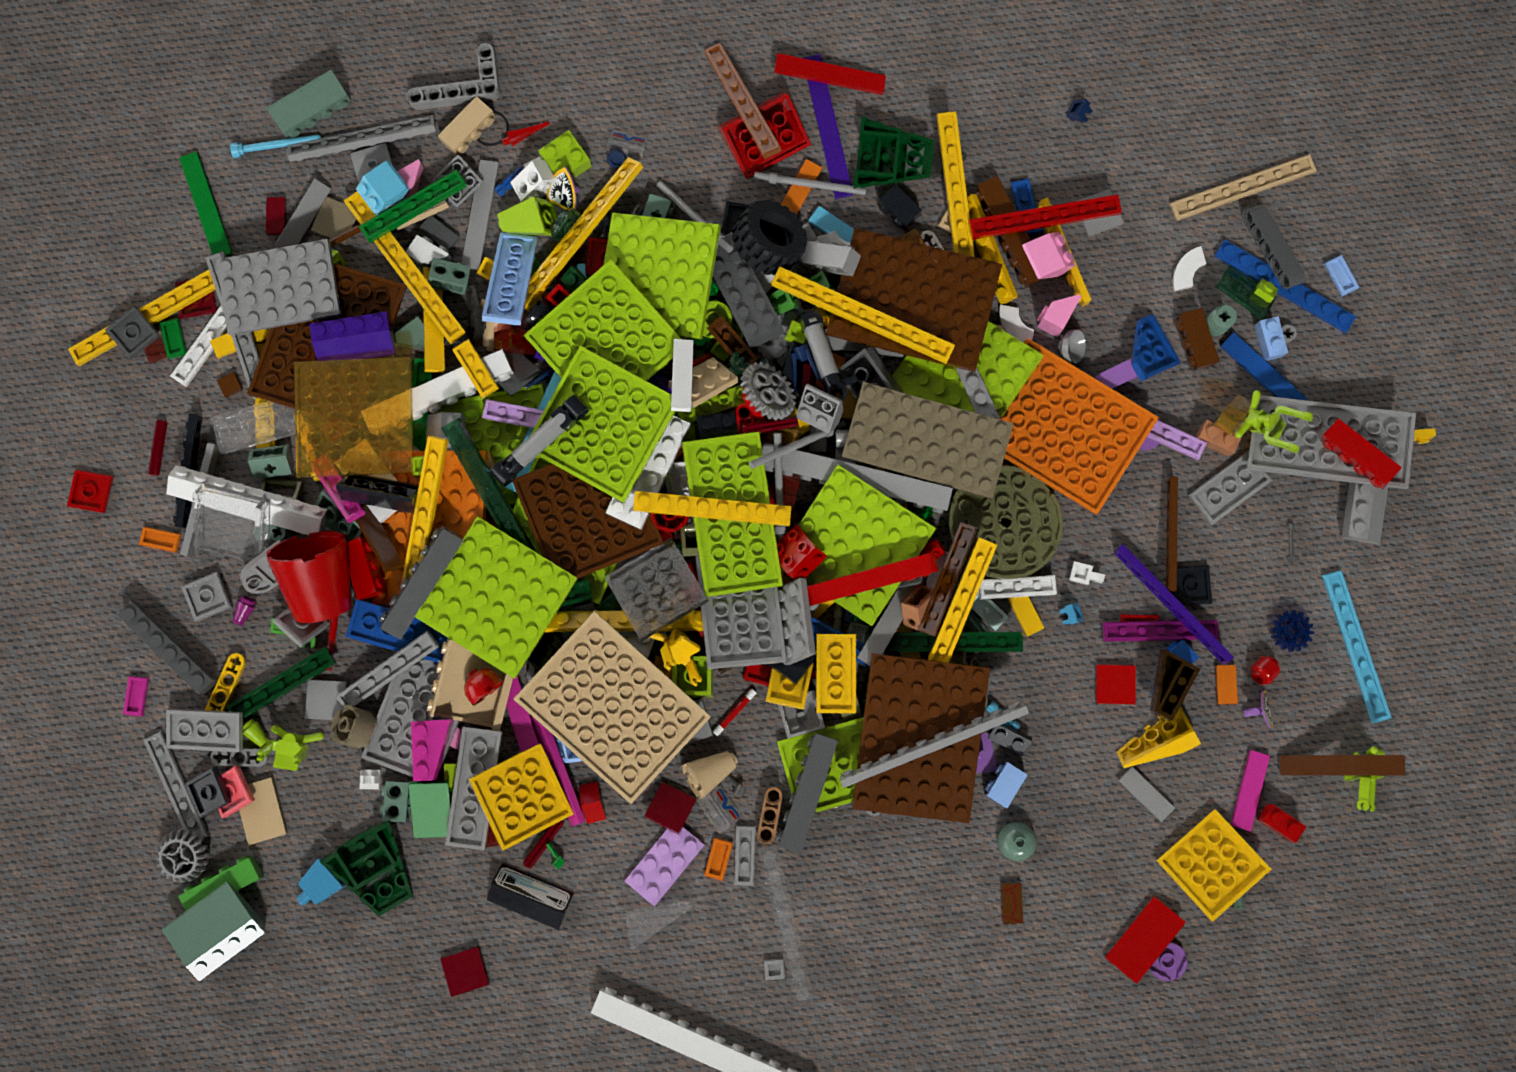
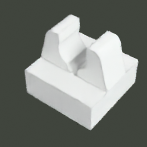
[360,769,381,789]

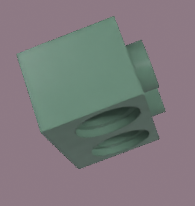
[428,258,470,295]
[380,781,411,822]

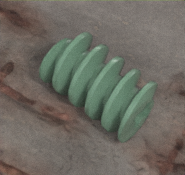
[1206,304,1237,336]

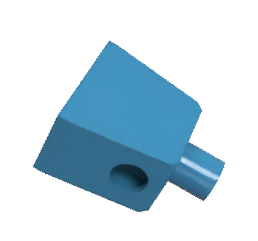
[296,858,346,906]

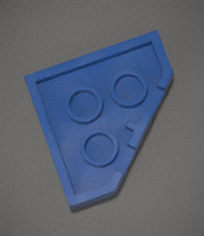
[1131,314,1181,382]

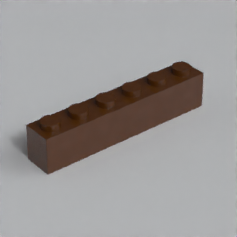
[974,176,1046,288]

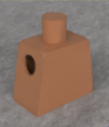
[901,585,934,632]

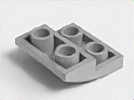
[432,154,484,208]

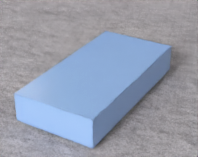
[1324,255,1360,297]

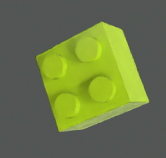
[538,130,592,179]
[672,656,714,698]

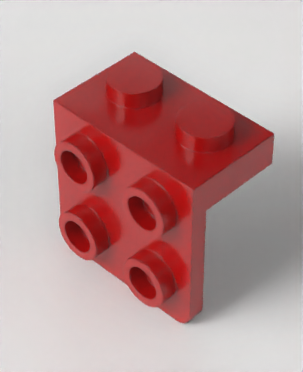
[777,525,827,580]

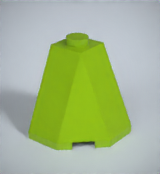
[497,197,558,236]

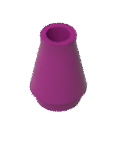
[232,596,256,626]

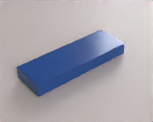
[1010,178,1043,236]

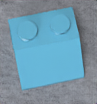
[356,160,409,216]

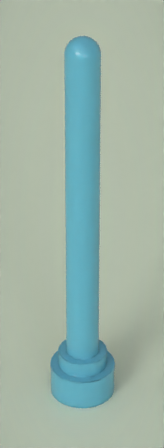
[230,134,321,158]

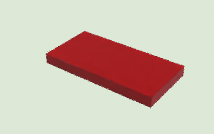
[1105,896,1186,984]

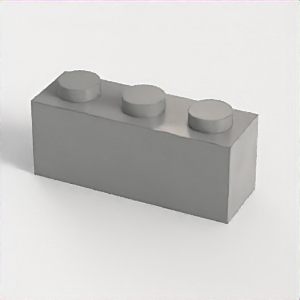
[799,240,861,276]

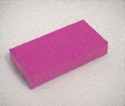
[123,676,150,717]

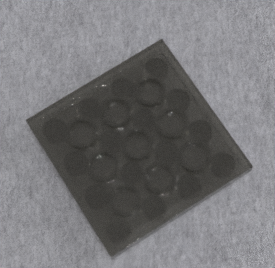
[604,538,709,642]

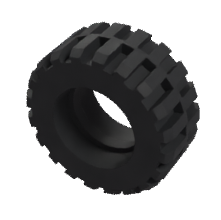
[732,200,807,275]

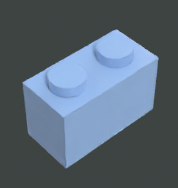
[1254,316,1288,361]
[984,762,1027,808]

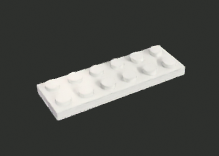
[606,416,691,530]

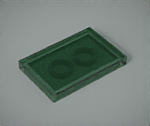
[1215,265,1276,320]

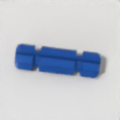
[494,166,524,196]

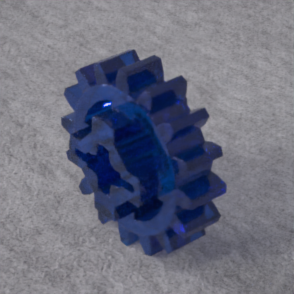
[1270,610,1314,652]

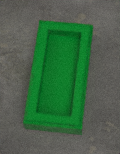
[159,318,187,359]

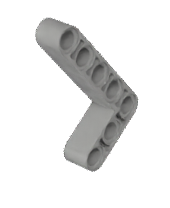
[407,43,500,110]

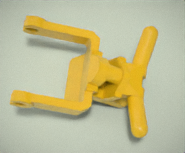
[646,628,702,687]

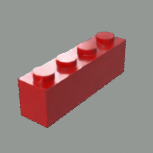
[1320,418,1402,490]

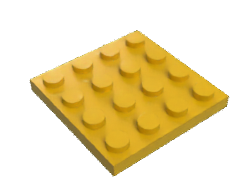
[468,743,573,851]
[1157,809,1272,922]

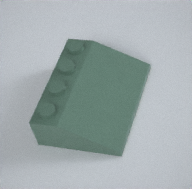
[162,881,265,981]

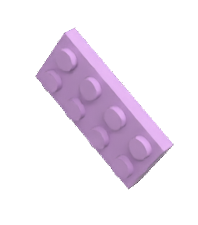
[625,827,705,907]

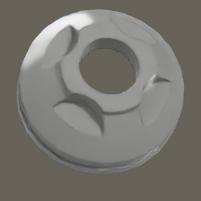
[1058,329,1086,364]

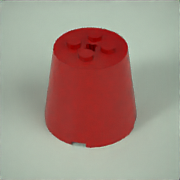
[266,531,352,623]

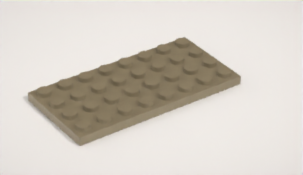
[842,382,1013,499]

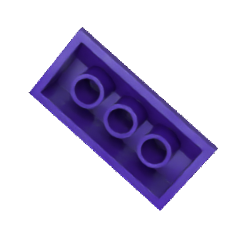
[309,312,396,367]

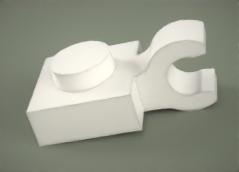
[1069,561,1105,585]

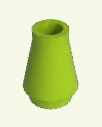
[243,719,269,748]

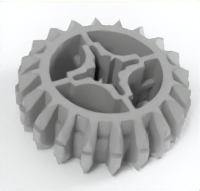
[154,829,210,883]

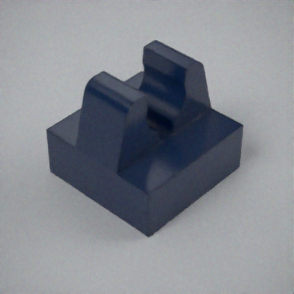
[1066,99,1092,123]

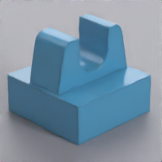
[1059,603,1084,625]

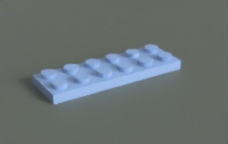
[482,232,538,326]

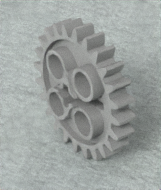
[740,362,796,421]

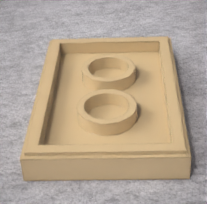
[239,777,288,845]

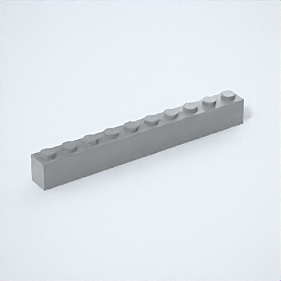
[762,442,953,514]

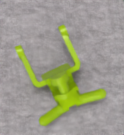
[1234,390,1313,453]
[257,725,324,771]
[1343,746,1385,812]

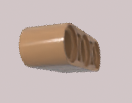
[758,787,782,844]

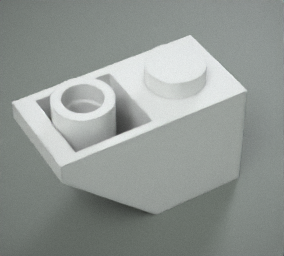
[406,235,452,267]

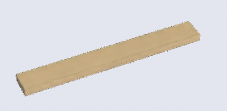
[1170,154,1317,221]

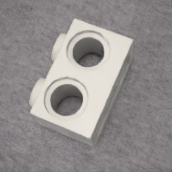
[510,160,555,201]

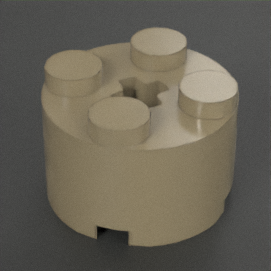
[331,705,377,749]

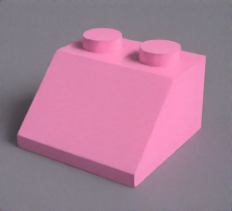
[1022,232,1076,279]
[1037,295,1081,337]

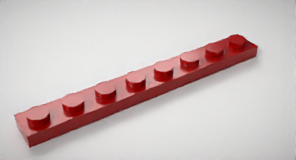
[968,194,1122,240]

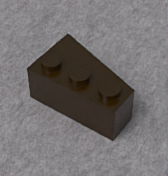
[1150,649,1200,721]

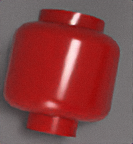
[1251,656,1280,685]

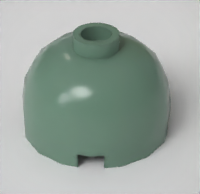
[997,822,1037,862]

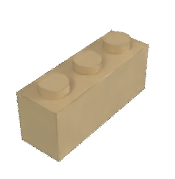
[438,96,495,156]

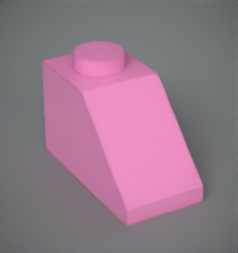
[397,159,424,201]

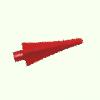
[501,121,550,147]

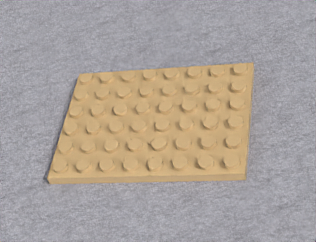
[514,611,711,804]

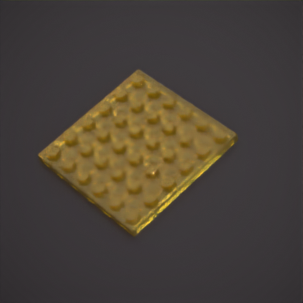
[294,357,414,478]

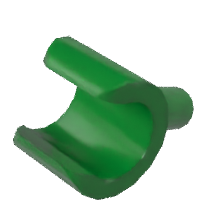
[546,842,564,870]

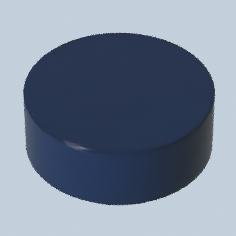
[607,148,626,169]

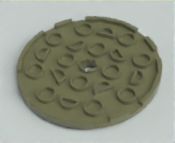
[948,465,1063,579]

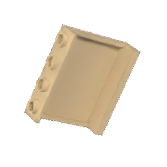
[427,638,513,731]

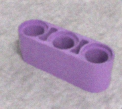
[1094,358,1138,390]

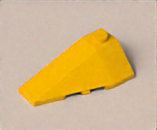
[1116,706,1201,768]

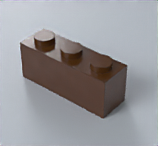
[1175,308,1220,371]

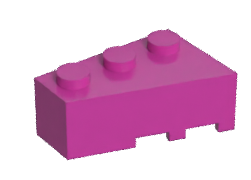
[411,719,454,781]

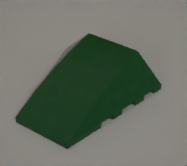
[853,116,935,189]
[320,820,413,917]

